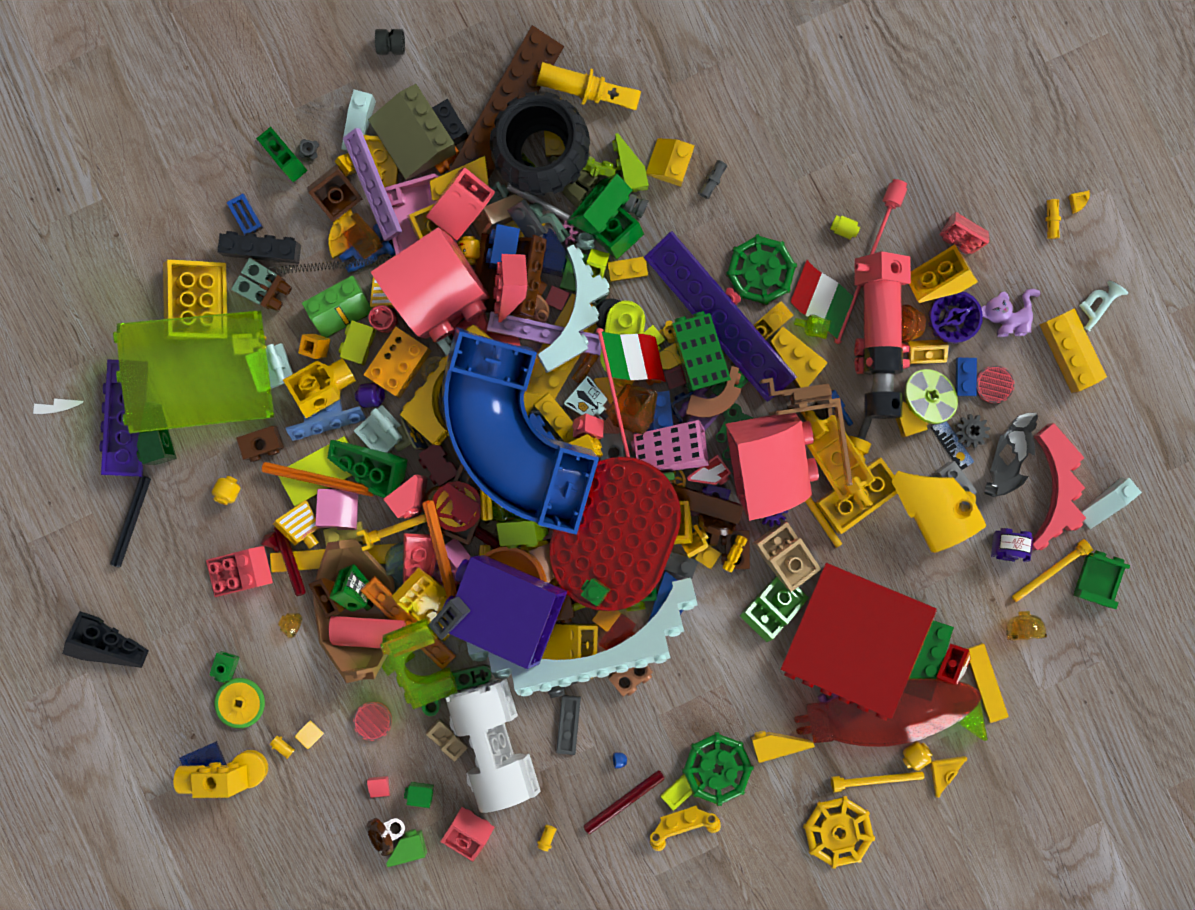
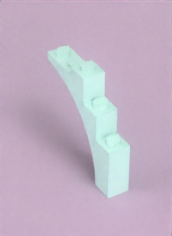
[537,244,610,373]

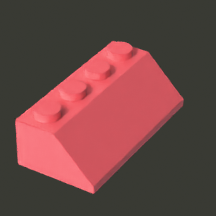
[383,475,428,519]

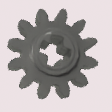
[954,414,990,448]

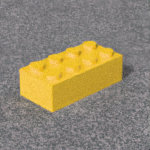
[815,457,898,534]

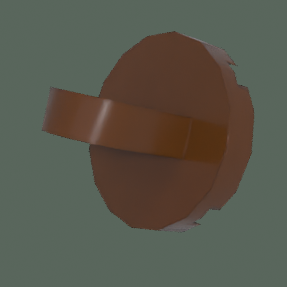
[698,513,736,546]
[367,818,405,856]

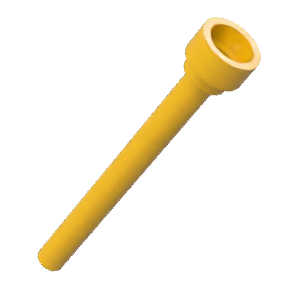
[1012,539,1093,602]
[831,771,924,792]

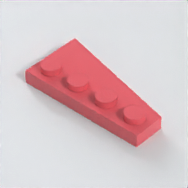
[403,533,437,584]

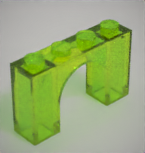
[380,618,457,710]

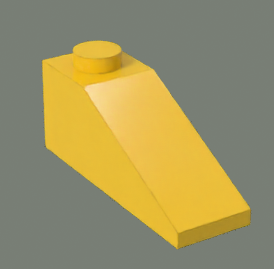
[750,731,815,763]

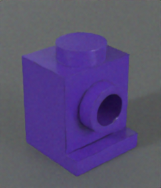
[702,484,731,500]

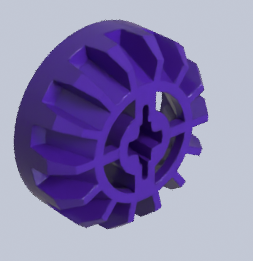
[928,291,983,344]

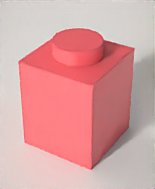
[573,413,604,440]

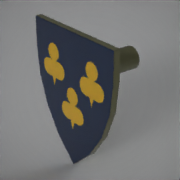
[395,410,428,452]

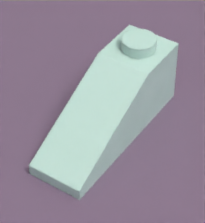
[341,89,376,152]
[1081,478,1142,529]

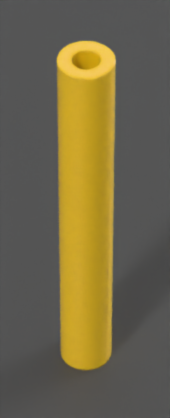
[805,496,842,548]

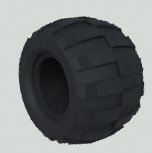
[490,92,590,196]

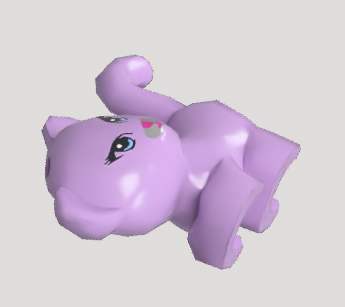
[981,288,1040,337]

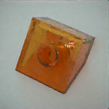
[606,383,658,435]

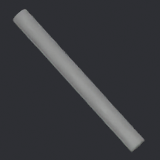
[506,183,570,223]

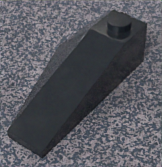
[62,611,149,668]

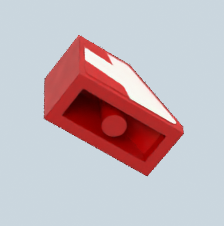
[936,643,971,685]

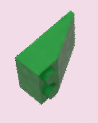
[592,207,644,260]

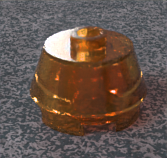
[902,304,926,343]

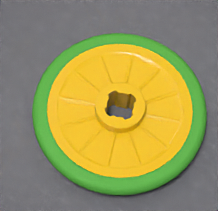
[214,678,265,728]

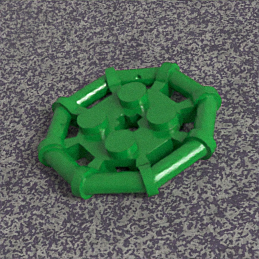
[726,234,797,306]
[682,732,754,806]

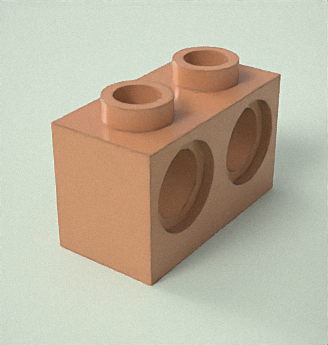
[608,665,653,697]

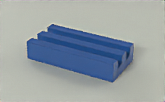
[226,193,263,235]

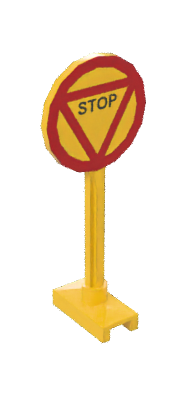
[356,481,481,551]

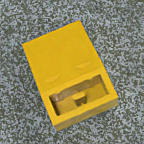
[542,623,598,660]

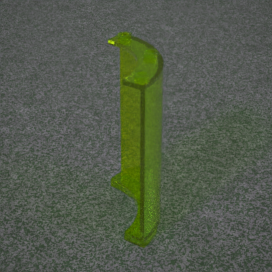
[113,310,274,433]

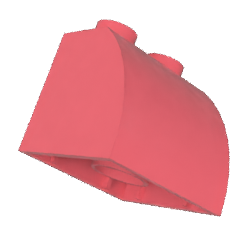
[371,227,490,343]
[725,413,819,521]

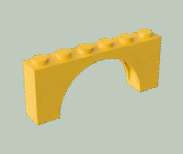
[400,325,492,446]

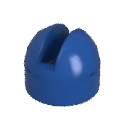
[613,752,627,769]

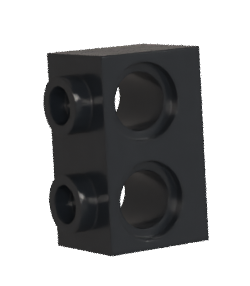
[432,99,468,145]

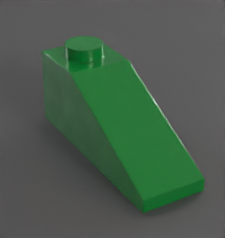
[256,126,308,183]

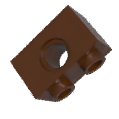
[236,426,284,462]

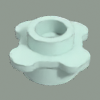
[576,232,595,250]

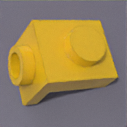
[681,524,709,558]

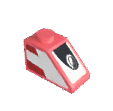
[686,455,731,486]

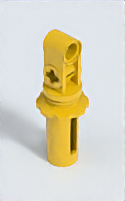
[537,62,641,110]

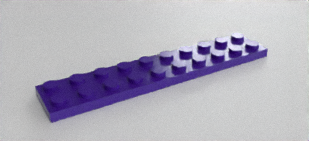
[644,231,797,402]

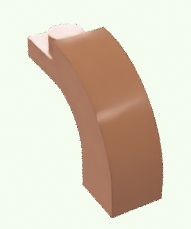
[685,366,741,418]

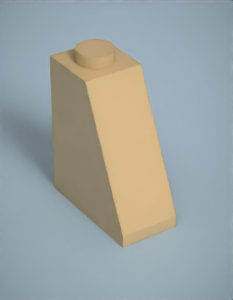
[472,194,529,237]

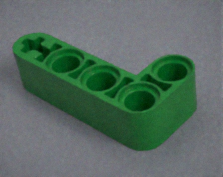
[417,664,493,716]

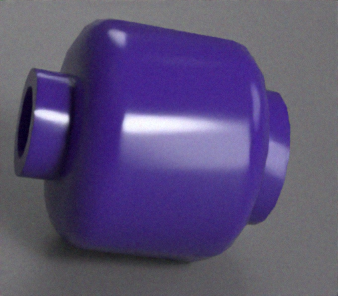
[355,382,385,408]

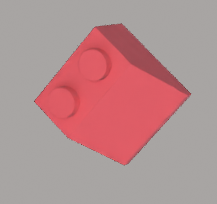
[440,807,495,862]

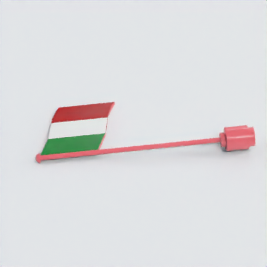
[790,179,907,344]
[596,328,665,457]

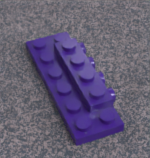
[99,359,149,477]

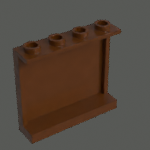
[475,233,547,316]

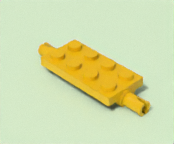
[801,410,876,510]

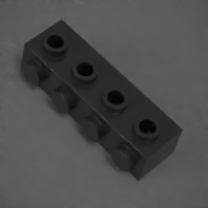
[217,231,301,264]

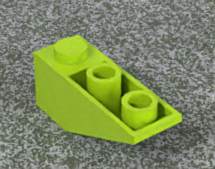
[612,133,649,193]

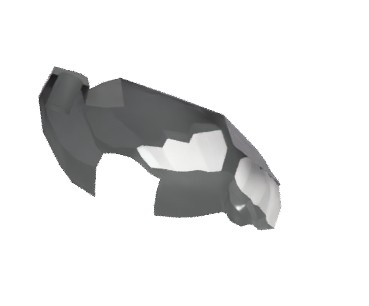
[984,413,1038,497]

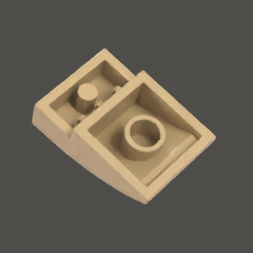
[753,521,821,592]

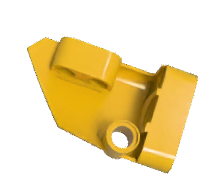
[892,471,986,553]

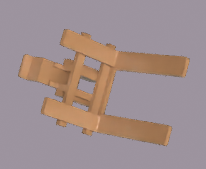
[759,378,853,486]

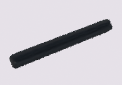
[110,476,151,567]

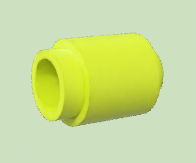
[830,215,860,240]

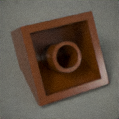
[307,164,363,222]

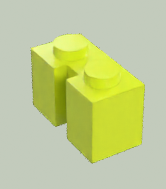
[339,321,377,366]

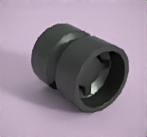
[375,29,405,55]

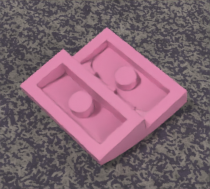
[316,489,359,530]

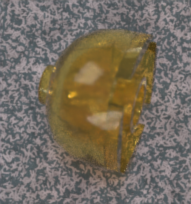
[1006,611,1047,640]

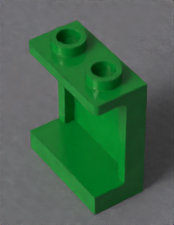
[1073,550,1130,609]

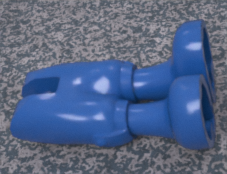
[339,223,396,273]

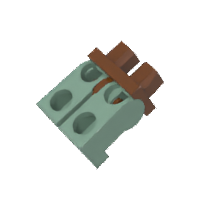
[231,258,292,312]

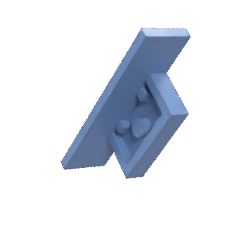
[286,400,366,441]

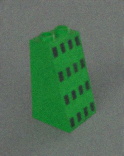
[671,311,731,392]

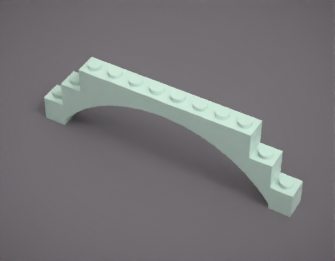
[467,577,698,696]

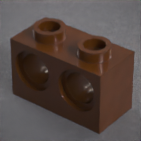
[721,530,750,569]

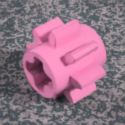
[554,221,578,246]

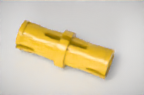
[1045,199,1061,239]

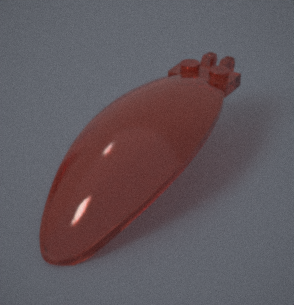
[794,678,981,747]

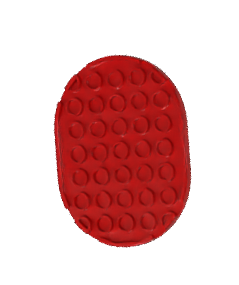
[549,457,681,611]

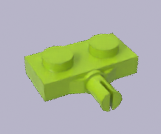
[582,157,617,177]

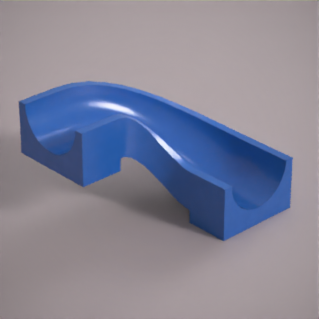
[442,327,599,535]

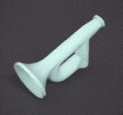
[1079,280,1128,332]

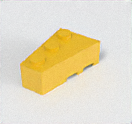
[769,326,828,388]

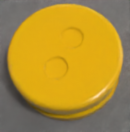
[232,750,268,788]

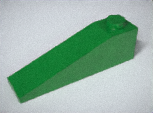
[327,440,408,498]

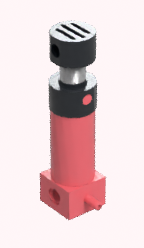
[854,251,911,419]

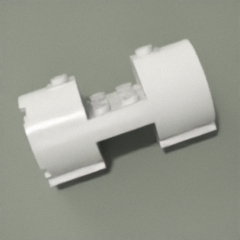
[445,678,541,813]

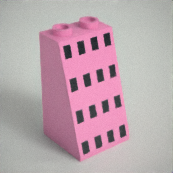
[631,420,709,472]

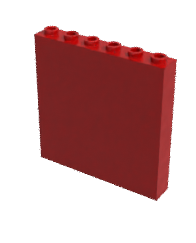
[780,563,937,721]

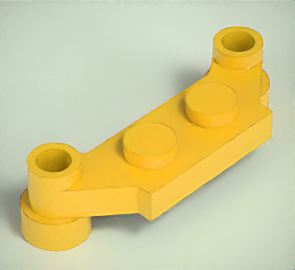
[650,805,721,851]

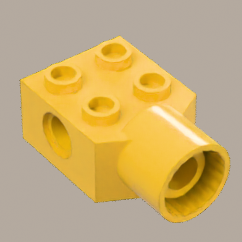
[283,358,356,418]
[173,762,248,798]

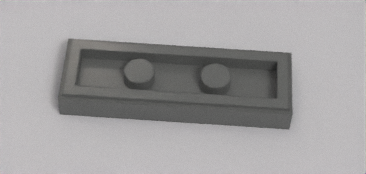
[556,695,581,755]

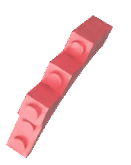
[1032,423,1086,550]

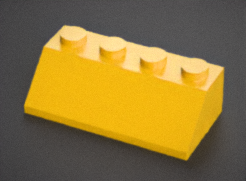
[1039,308,1107,393]

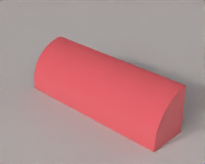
[329,616,410,650]

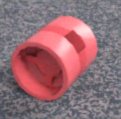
[369,305,397,333]

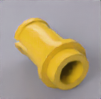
[269,736,295,759]
[537,824,557,851]

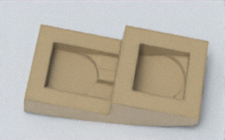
[426,719,468,762]

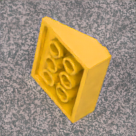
[163,259,227,340]

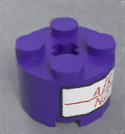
[991,528,1033,562]

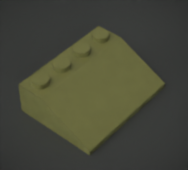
[368,84,456,181]

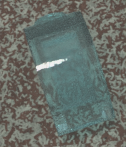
[385,541,404,586]

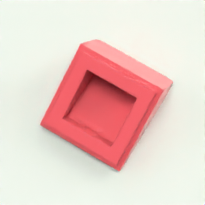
[367,776,390,798]

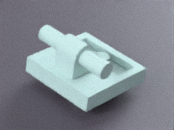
[245,343,293,393]
[354,405,402,453]

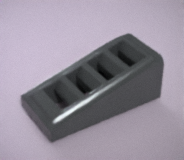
[429,597,470,640]

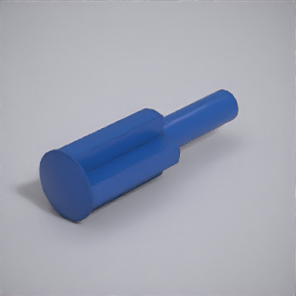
[831,390,853,426]

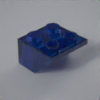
[541,228,567,277]

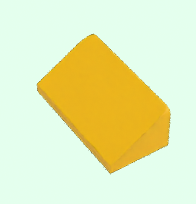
[908,339,949,364]

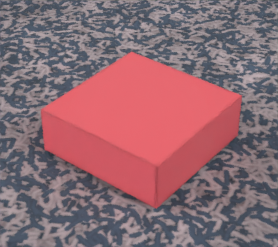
[546,286,570,311]

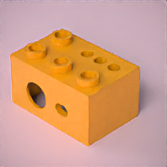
[364,327,432,398]

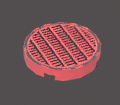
[977,365,1014,404]
[353,702,392,741]

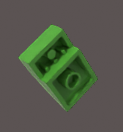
[739,576,809,642]

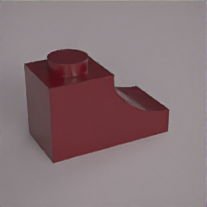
[443,482,480,525]

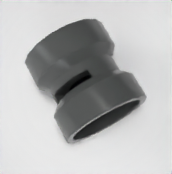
[624,193,649,218]

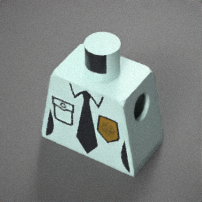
[564,376,611,422]

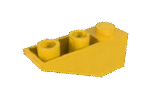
[753,301,794,340]

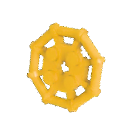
[803,796,875,869]

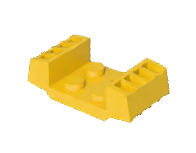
[392,567,451,641]

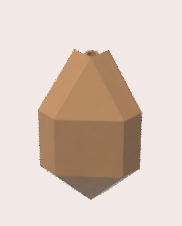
[312,539,395,683]

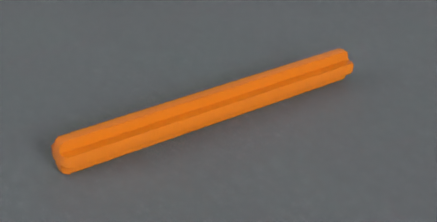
[262,462,374,497]
[422,500,457,599]

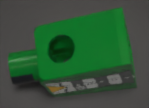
[329,564,374,612]

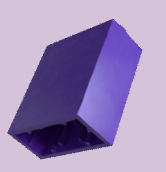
[443,555,567,669]

